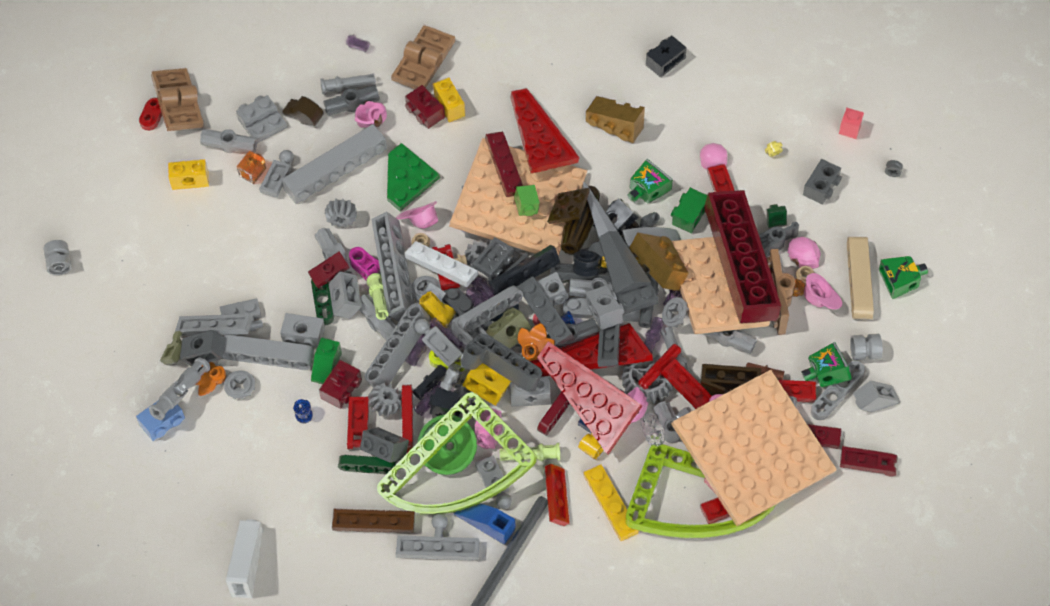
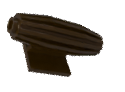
[547,186,600,255]

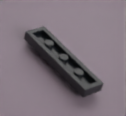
[489,245,560,296]

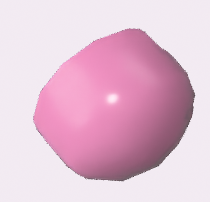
[700,143,727,170]

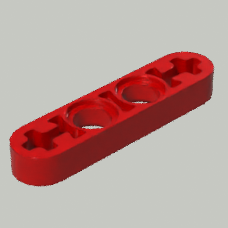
[402,384,413,454]

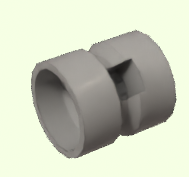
[43,240,72,275]
[850,334,883,361]

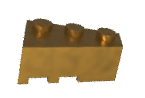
[586,96,645,144]
[629,232,689,291]

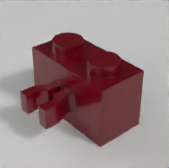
[405,85,445,129]
[319,360,362,409]

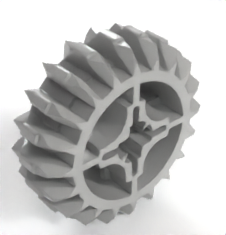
[622,355,673,404]

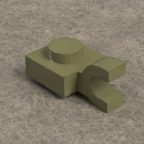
[160,331,182,365]

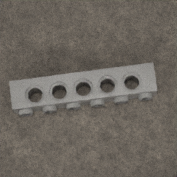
[371,212,414,322]

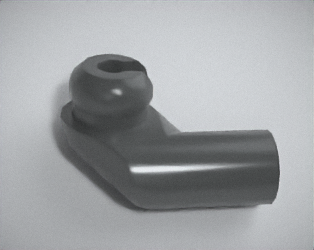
[639,212,660,228]

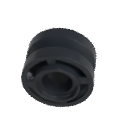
[573,250,600,277]

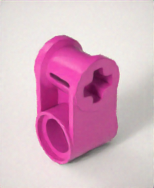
[349,247,380,281]

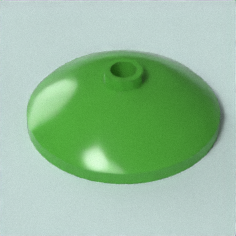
[418,415,477,475]

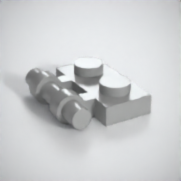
[220,298,263,335]

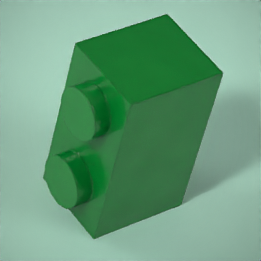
[671,188,707,234]

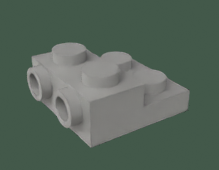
[236,95,287,143]

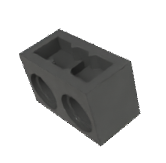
[803,159,842,205]
[360,427,409,463]

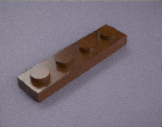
[332,509,415,533]

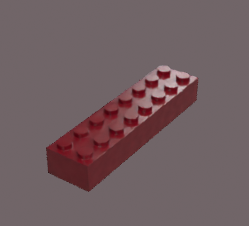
[704,190,781,324]

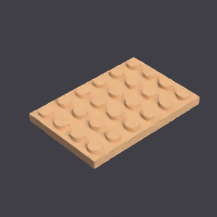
[672,237,770,334]

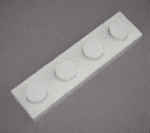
[405,241,478,287]

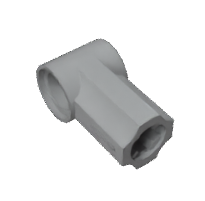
[653,401,680,443]

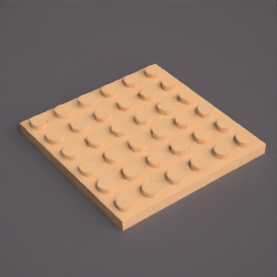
[449,138,588,256]
[672,370,837,526]

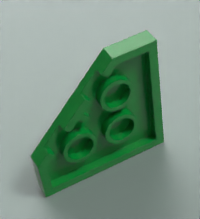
[387,143,440,211]

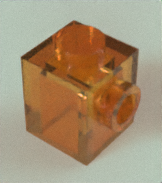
[236,151,266,184]

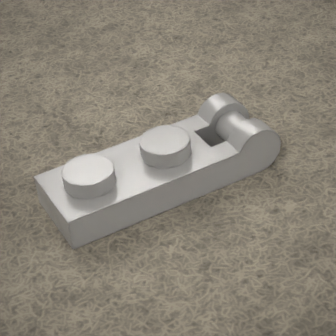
[440,363,462,391]

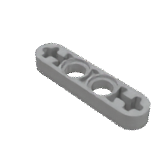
[458,286,523,332]
[811,361,865,420]

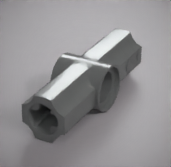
[323,85,380,116]
[546,318,599,348]

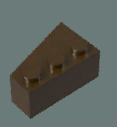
[700,364,762,396]

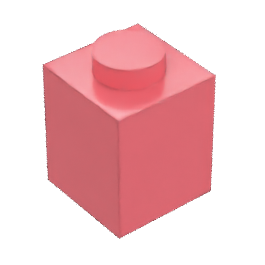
[839,108,864,139]

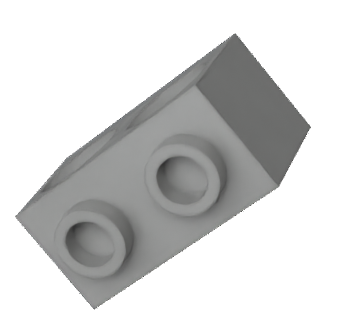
[537,272,569,306]

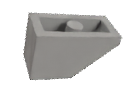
[853,380,900,412]

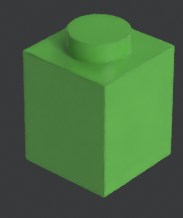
[514,185,540,216]

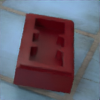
[308,251,350,288]
[807,424,842,449]

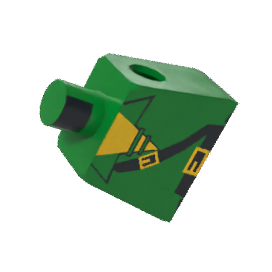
[878,256,928,299]

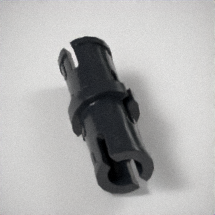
[412,365,447,400]

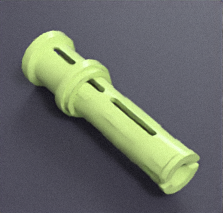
[367,273,388,320]
[500,443,560,462]

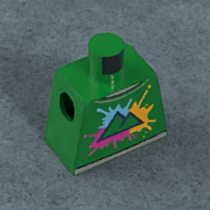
[627,159,673,203]
[801,342,852,387]

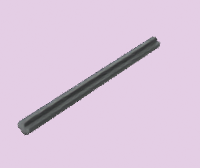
[471,496,548,606]

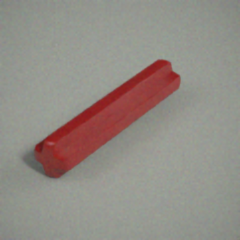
[638,344,681,390]

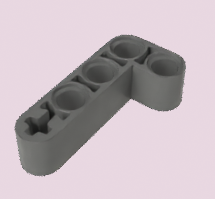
[461,334,542,392]

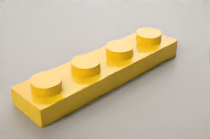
[583,464,639,542]

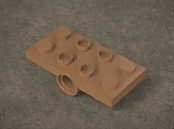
[391,25,456,89]
[151,68,204,131]
[766,249,795,335]

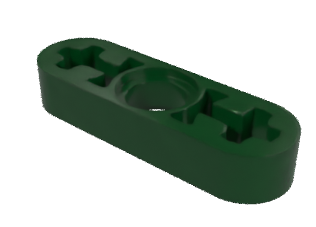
[311,279,334,326]
[338,455,397,474]

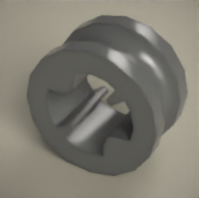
[885,160,903,177]

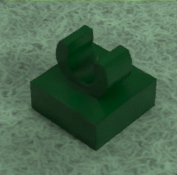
[767,204,787,228]

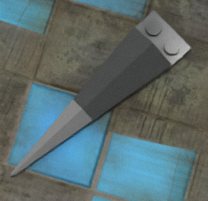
[583,182,659,315]

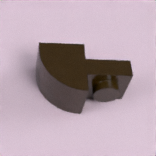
[282,96,324,126]

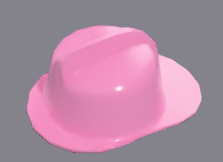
[396,201,438,229]
[804,273,842,309]

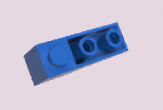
[454,503,516,545]

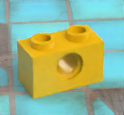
[433,77,465,122]
[168,159,209,190]
[462,363,511,406]

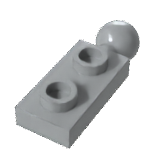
[259,150,294,197]
[414,319,463,367]
[475,455,512,509]

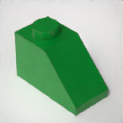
[311,337,342,384]

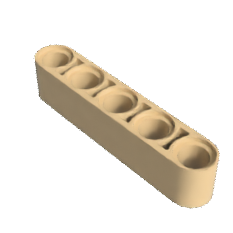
[847,237,874,319]

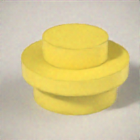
[765,141,783,157]

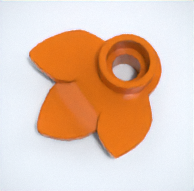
[518,323,555,361]
[196,362,226,396]

